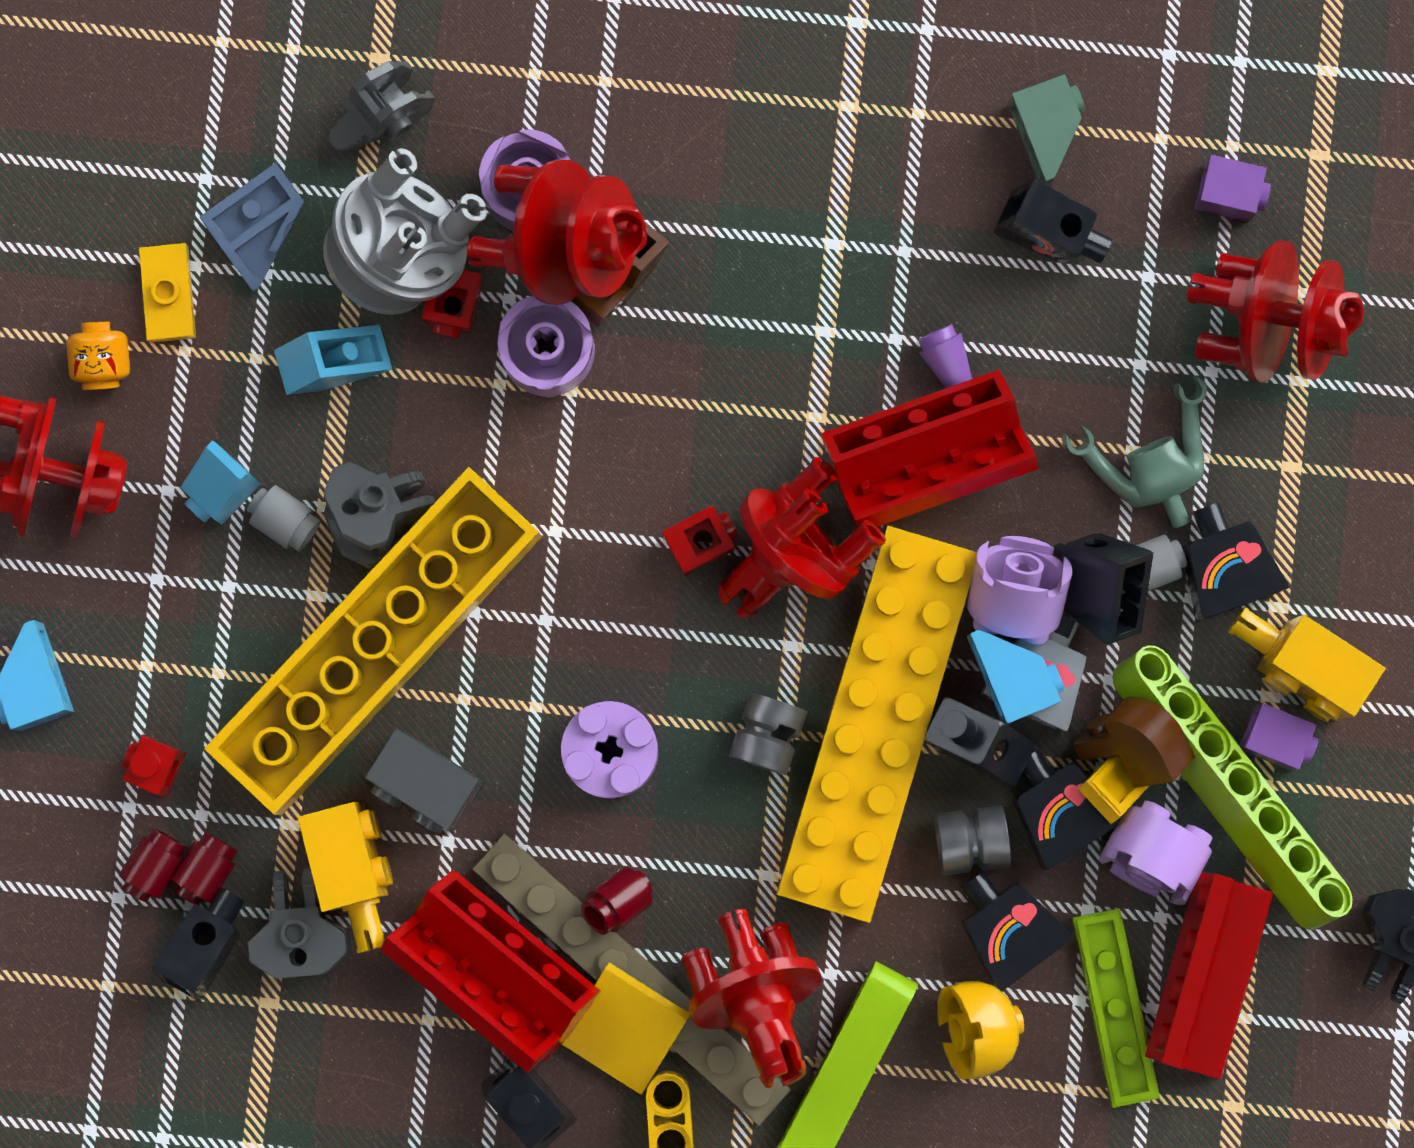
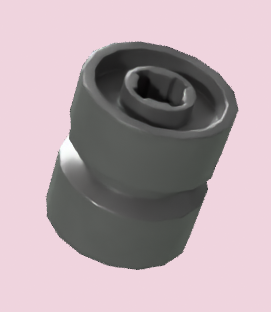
[729,692,808,775]
[935,806,1011,876]

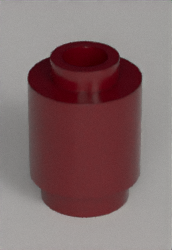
[119,828,186,903]
[171,832,238,906]
[581,867,653,935]

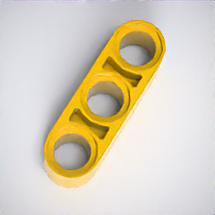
[646,1070,694,1148]

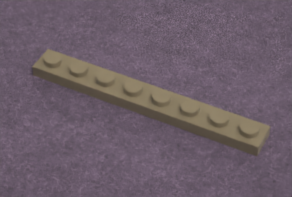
[473,833,791,1126]

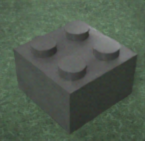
[365,728,486,833]

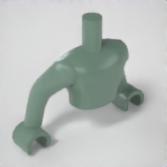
[1061,376,1207,528]

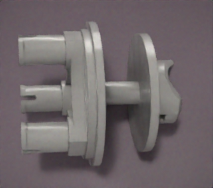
[323,148,487,315]

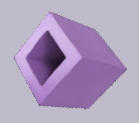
[1194,155,1271,222]
[1239,703,1319,771]

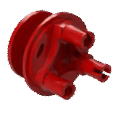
[467,159,647,305]
[1187,240,1364,383]
[0,396,127,538]

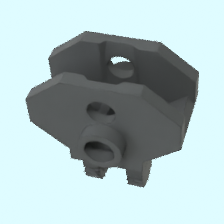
[328,61,435,151]
[324,462,436,568]
[248,868,352,979]

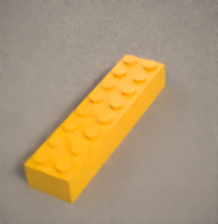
[204,467,542,815]
[776,526,977,923]

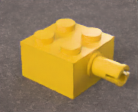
[1228,607,1386,723]
[298,802,393,953]

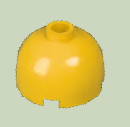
[937,981,1024,1080]

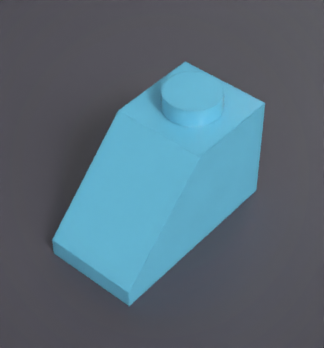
[274,325,392,395]
[180,440,261,525]
[0,620,74,732]
[967,630,1064,724]

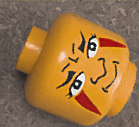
[66,321,130,390]

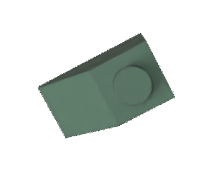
[1008,74,1085,187]

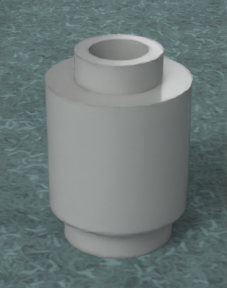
[247,485,321,552]
[1137,534,1187,591]

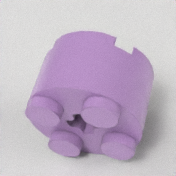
[479,129,571,231]
[498,296,595,398]
[967,536,1072,645]
[561,701,658,799]
[1099,801,1213,905]

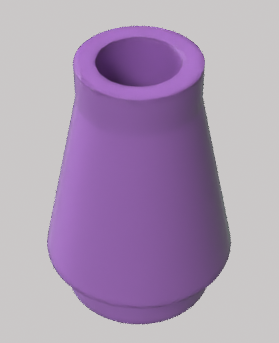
[918,324,973,388]

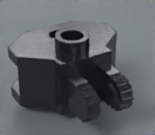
[1361,889,1414,1004]

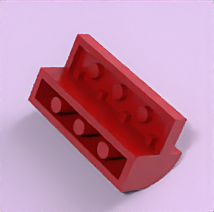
[821,369,1039,528]
[379,869,601,1073]
[1145,872,1274,1080]

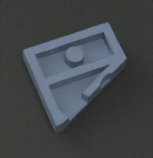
[199,163,304,292]

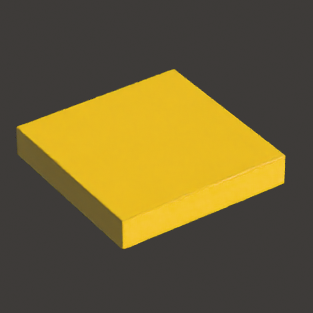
[562,963,690,1095]

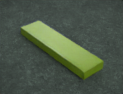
[1072,908,1160,1108]

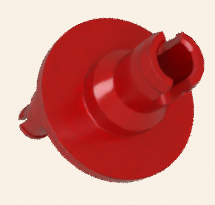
[718,457,886,619]
[681,909,822,1088]

